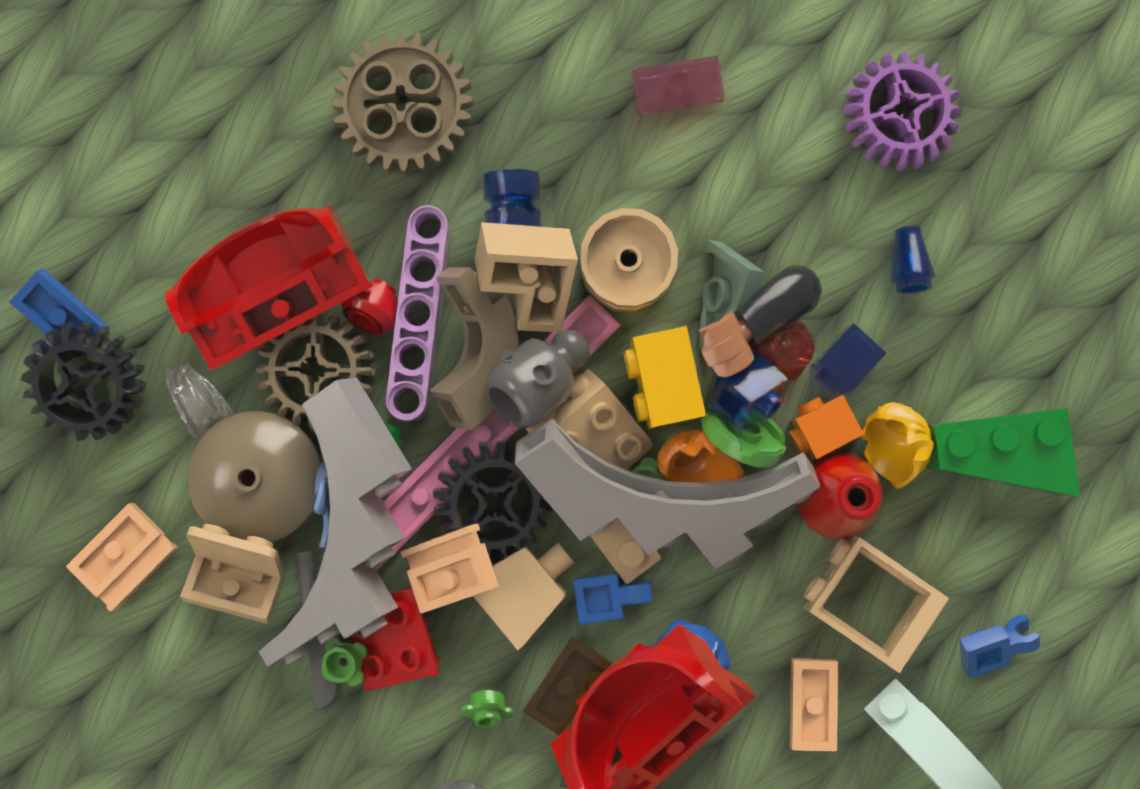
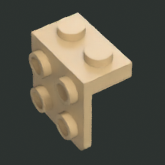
[525,369,652,470]
[180,524,285,624]

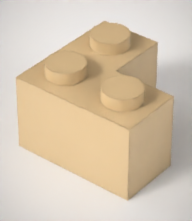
[475,222,578,332]

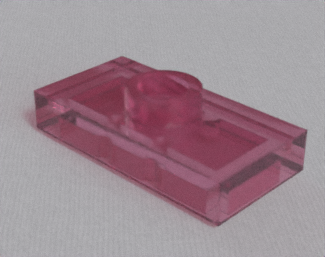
[632,56,725,115]

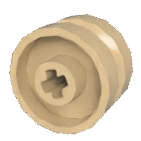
[580,208,678,313]

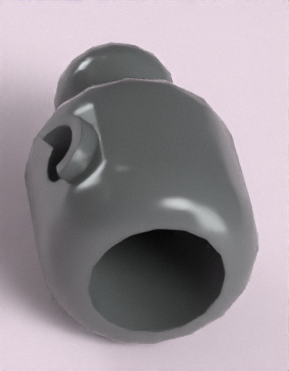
[485,330,590,428]

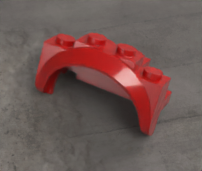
[165,206,372,371]
[550,624,756,789]

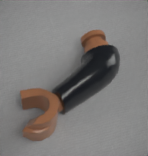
[699,265,822,377]

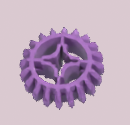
[842,51,963,171]

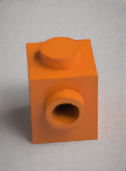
[788,395,864,459]

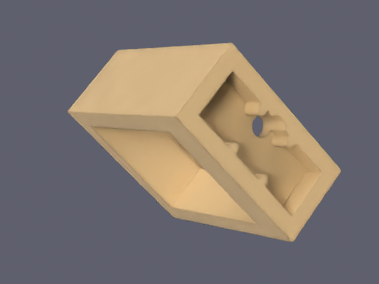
[803,536,949,673]

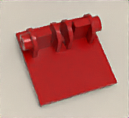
[350,586,441,691]

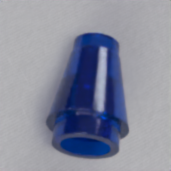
[891,226,935,294]

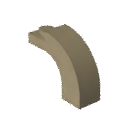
[429,267,518,430]

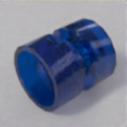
[483,169,541,227]

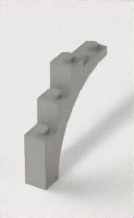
[258,377,412,667]
[515,419,820,569]

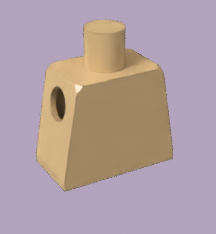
[473,543,575,650]

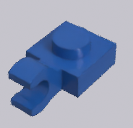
[573,573,652,624]
[959,615,1040,679]

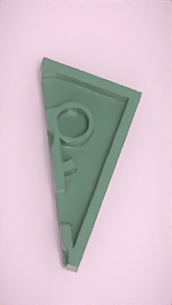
[698,239,764,410]

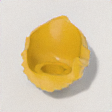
[860,402,934,489]

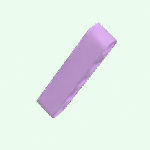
[386,205,451,422]

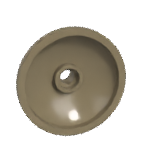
[188,411,321,542]

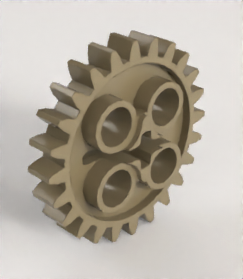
[331,31,474,175]

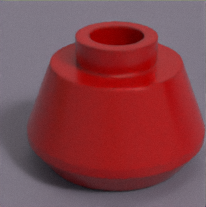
[341,279,398,335]

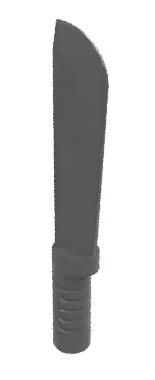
[296,551,337,709]

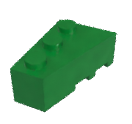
[927,407,1081,497]

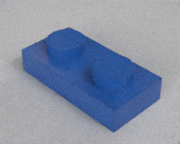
[9,268,111,356]

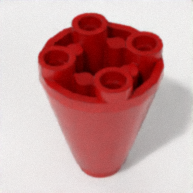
[797,452,884,539]

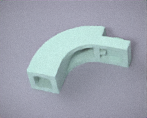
[864,679,1002,789]

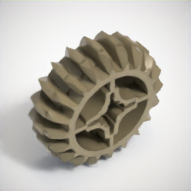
[256,313,376,430]

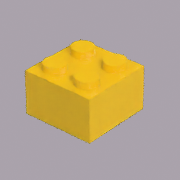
[623,326,706,430]

